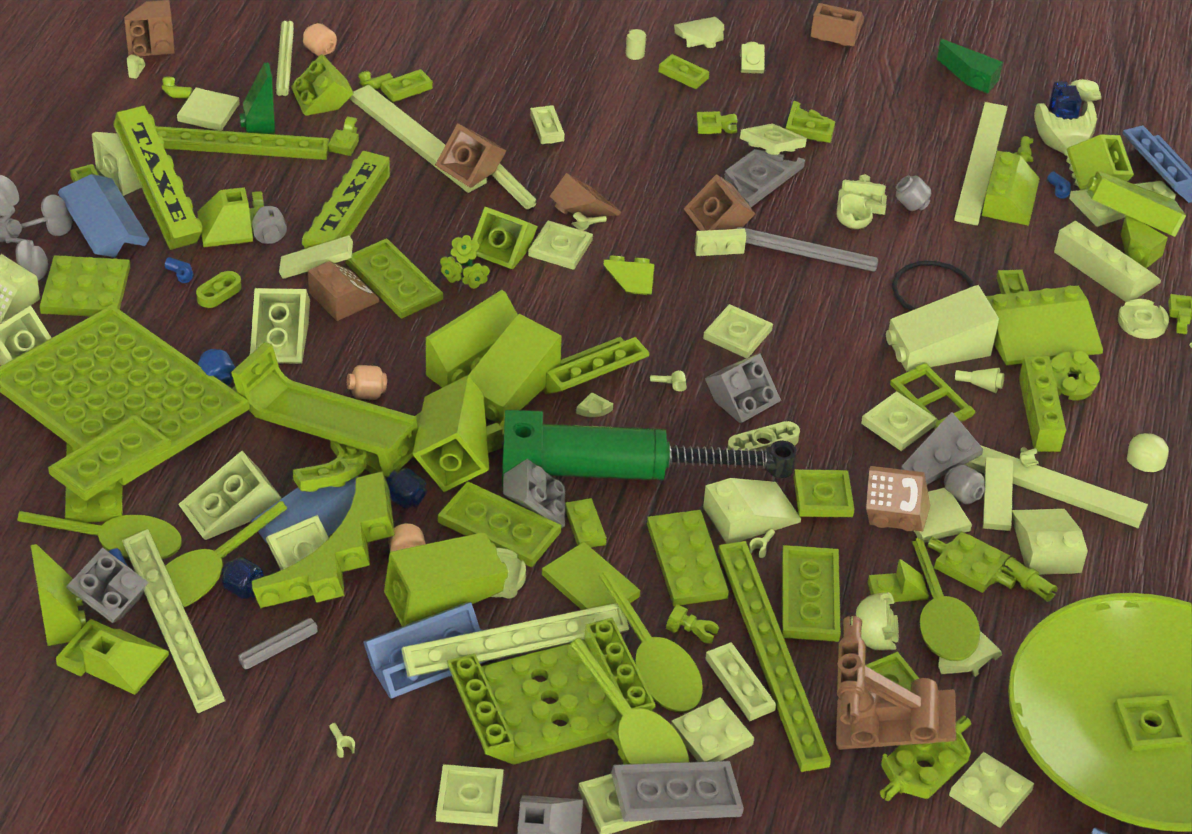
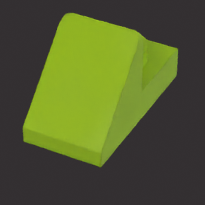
[867,559,929,602]

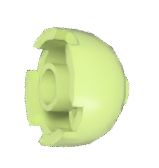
[851,592,899,651]

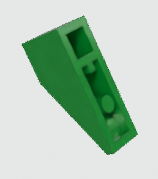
[937,39,1003,93]
[239,62,275,134]

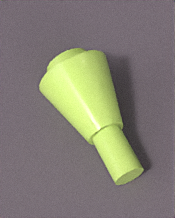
[955,368,1004,393]

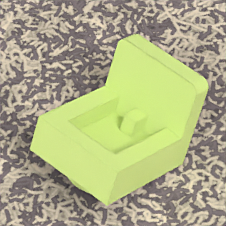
[740,42,764,73]

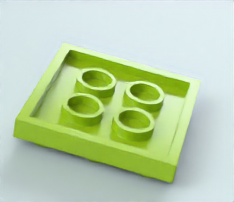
[40,255,130,317]

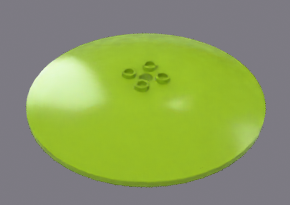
[1008,593,1192,832]

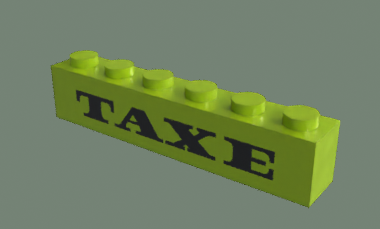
[113,106,203,250]
[302,151,390,249]

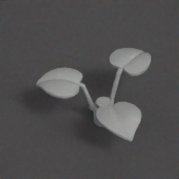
[0,175,73,281]

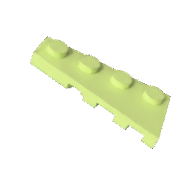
[1069,181,1176,227]

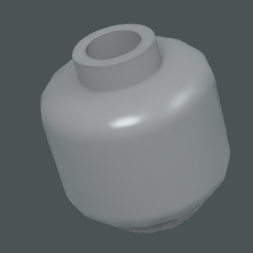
[896,175,931,211]
[944,465,985,504]

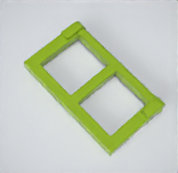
[890,363,975,429]

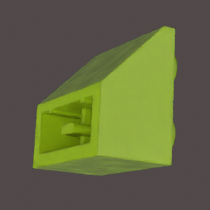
[1067,135,1134,189]

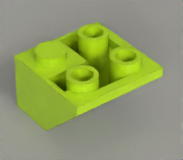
[291,54,354,116]
[197,187,253,247]
[604,256,654,295]
[82,629,169,695]

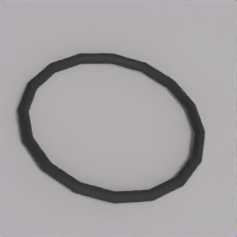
[892,261,975,311]

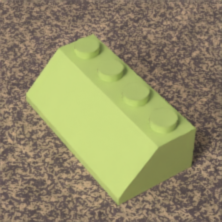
[1054,220,1161,302]

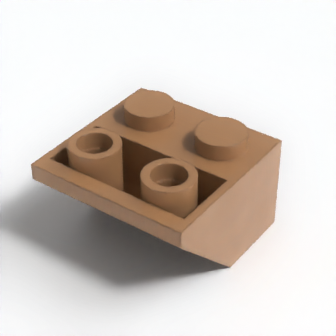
[124,0,175,56]
[811,3,864,47]

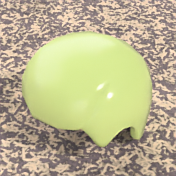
[836,194,873,229]
[1127,433,1169,472]

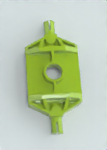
[880,716,971,801]

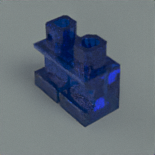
[1048,82,1082,120]

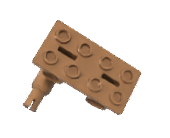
[836,616,956,750]

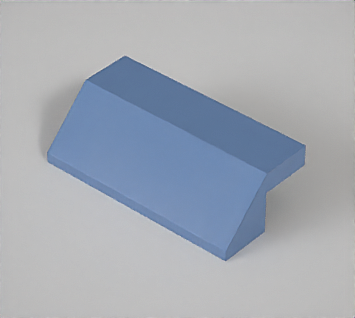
[1123,125,1192,203]
[58,174,149,258]
[251,476,358,543]
[363,602,487,698]

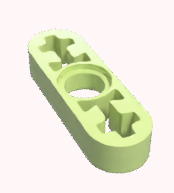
[727,421,800,451]

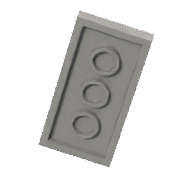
[611,761,744,822]

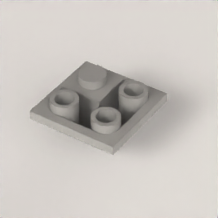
[705,354,781,423]
[503,459,565,528]
[66,548,148,623]
[518,795,583,834]

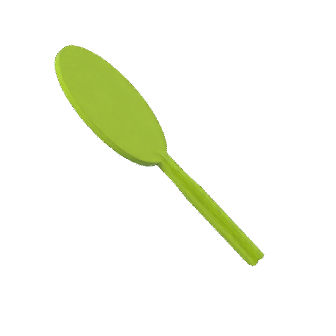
[147,501,287,607]
[17,511,182,560]
[912,538,980,661]
[599,570,703,713]
[570,638,689,765]

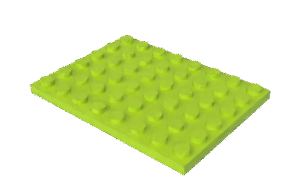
[0,305,250,486]

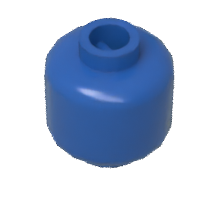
[197,349,236,386]

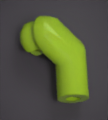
[358,71,393,89]
[161,77,192,99]

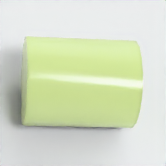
[626,29,646,60]

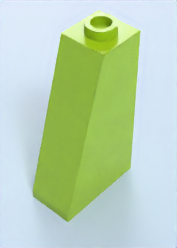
[1087,170,1186,237]

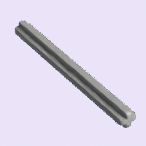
[737,227,878,272]

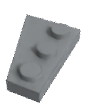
[901,412,983,485]

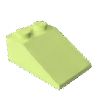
[250,288,310,364]
[178,451,282,540]
[703,478,801,544]
[1012,509,1088,575]

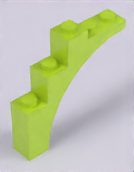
[252,471,395,608]

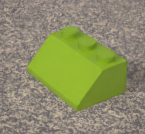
[982,151,1040,226]

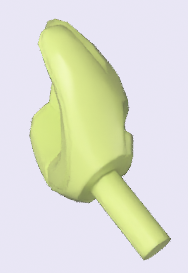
[1056,79,1101,101]

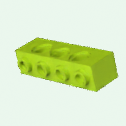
[1019,356,1066,452]

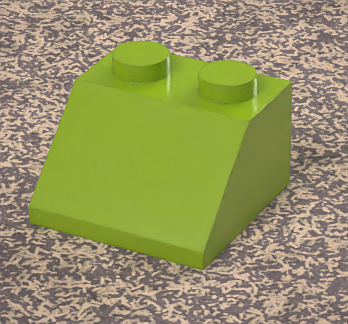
[473,207,538,269]

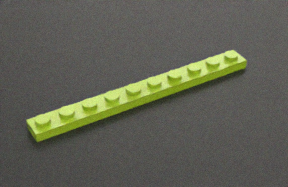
[718,541,831,772]

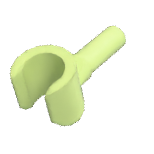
[572,212,607,231]
[650,370,687,391]
[1020,447,1039,467]
[749,529,775,558]
[329,723,355,757]

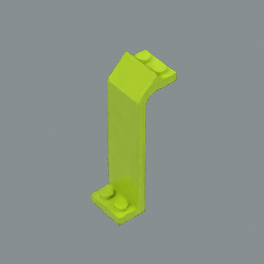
[231,342,418,478]

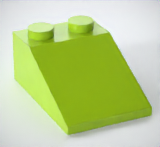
[31,544,86,646]

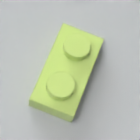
[530,105,564,144]
[694,229,746,256]

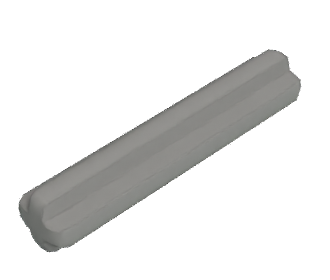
[238,618,317,669]

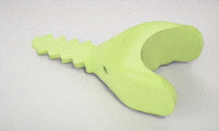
[1034,101,1097,190]

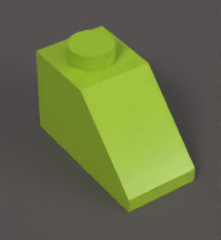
[1121,215,1168,268]

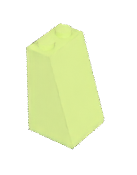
[886,285,999,372]

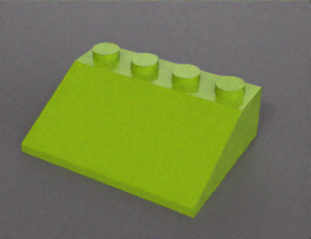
[986,286,1103,365]

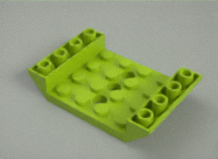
[447,617,655,765]

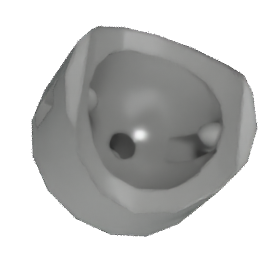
[252,206,287,244]

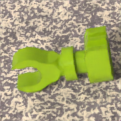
[666,604,719,643]

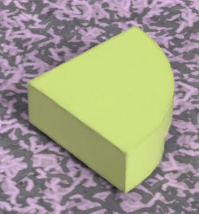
[127,55,145,79]
[576,393,613,417]

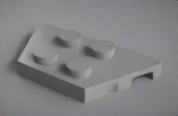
[724,149,805,207]

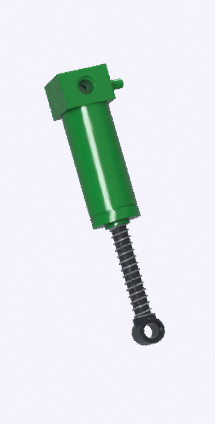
[502,410,797,487]

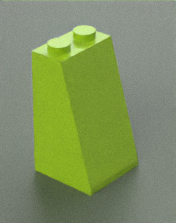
[469,314,562,424]
[412,375,489,492]
[384,532,508,627]

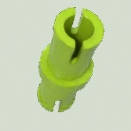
[1002,557,1058,602]

